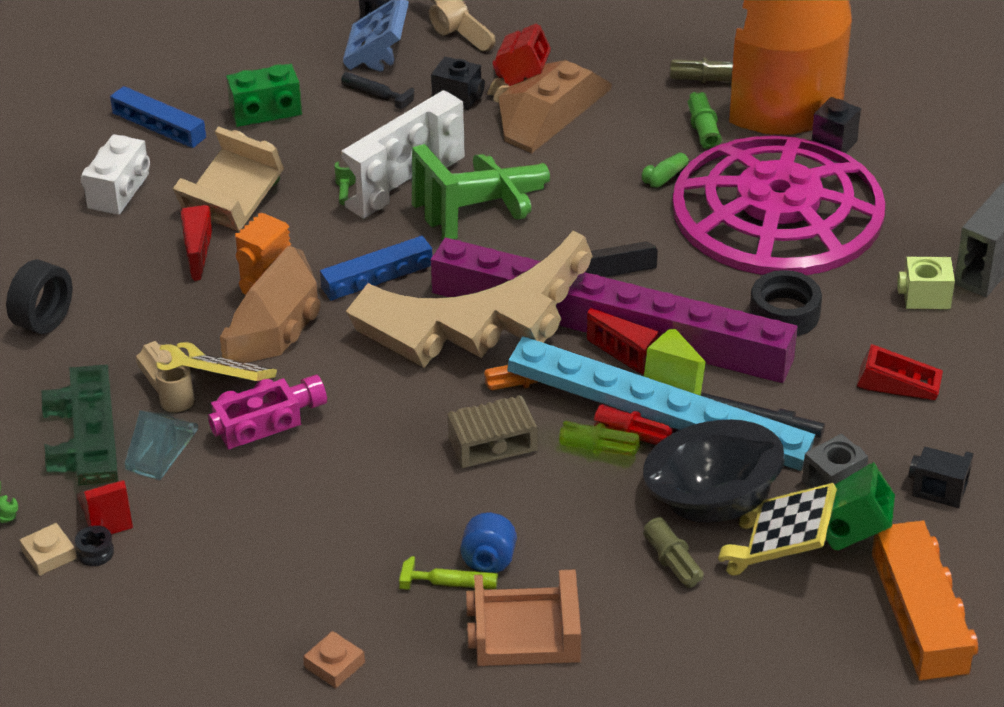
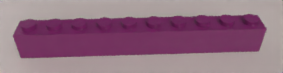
[431,237,797,383]

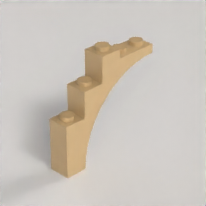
[346,231,593,368]

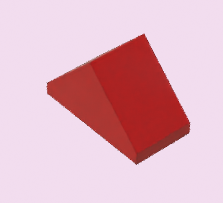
[77,480,133,534]

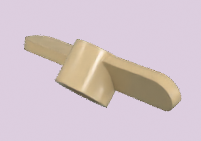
[429,0,495,51]

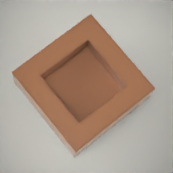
[303,631,365,688]

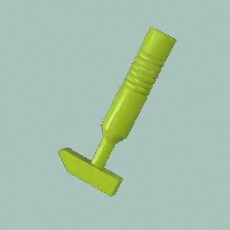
[399,556,498,590]

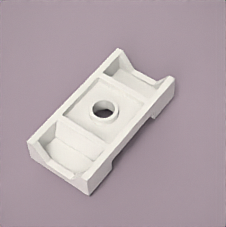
[341,90,465,219]

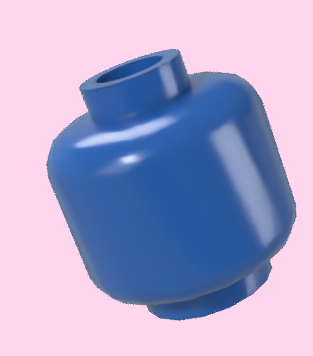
[460,512,517,573]

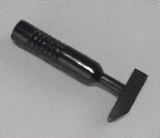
[341,72,414,109]

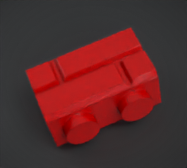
[493,23,551,86]

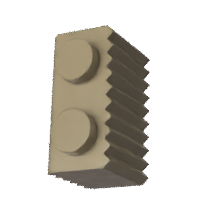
[448,395,538,468]

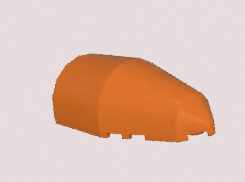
[729,0,852,135]

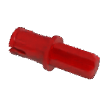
[594,404,672,445]

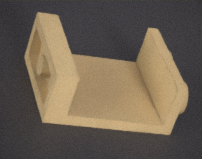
[173,126,284,232]

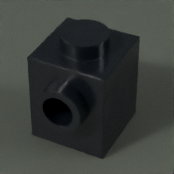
[431,56,485,110]
[811,97,861,154]

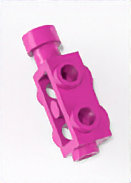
[208,374,327,449]

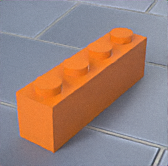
[872,520,978,681]

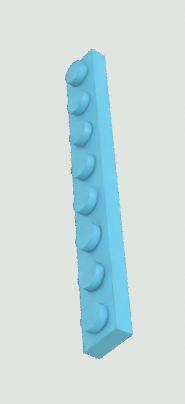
[507,336,815,471]

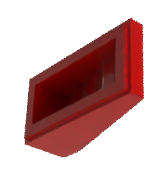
[181,205,212,281]
[587,308,658,374]
[856,344,943,400]

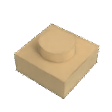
[19,523,77,576]

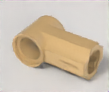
[136,341,195,412]

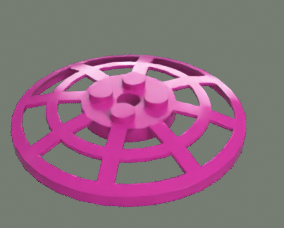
[672,136,885,275]

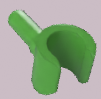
[334,162,356,205]

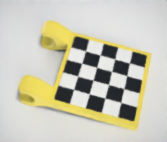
[156,342,277,381]
[718,483,837,575]

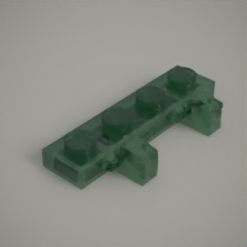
[41,364,118,486]

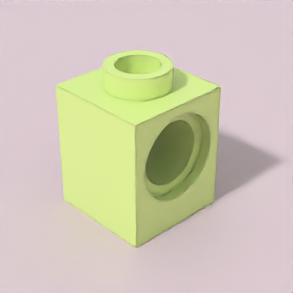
[897,257,955,309]

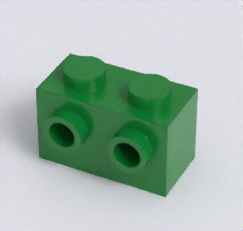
[226,63,302,127]

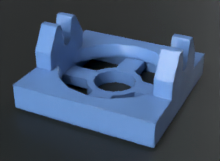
[343,0,409,72]

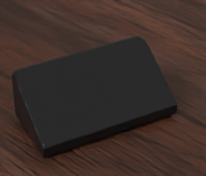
[585,241,658,277]

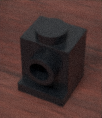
[908,446,974,508]

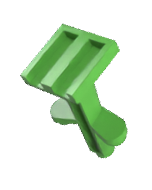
[412,144,550,240]

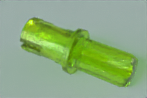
[559,420,640,456]

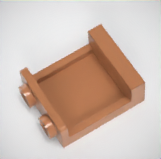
[466,570,581,666]

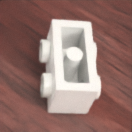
[81,134,150,215]

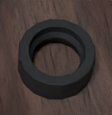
[6,259,73,334]
[750,270,822,336]

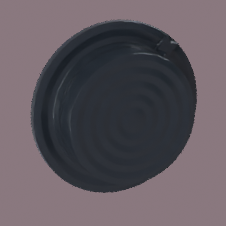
[643,419,785,522]

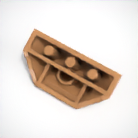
[498,60,612,154]
[220,246,320,363]

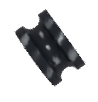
[75,525,114,566]

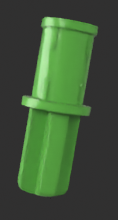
[687,92,722,149]

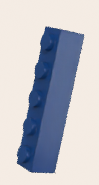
[110,86,206,148]
[319,236,433,301]

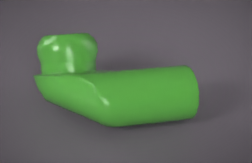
[641,153,688,188]

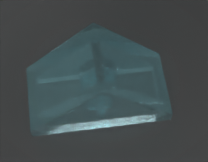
[125,410,198,480]

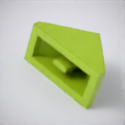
[644,329,705,396]

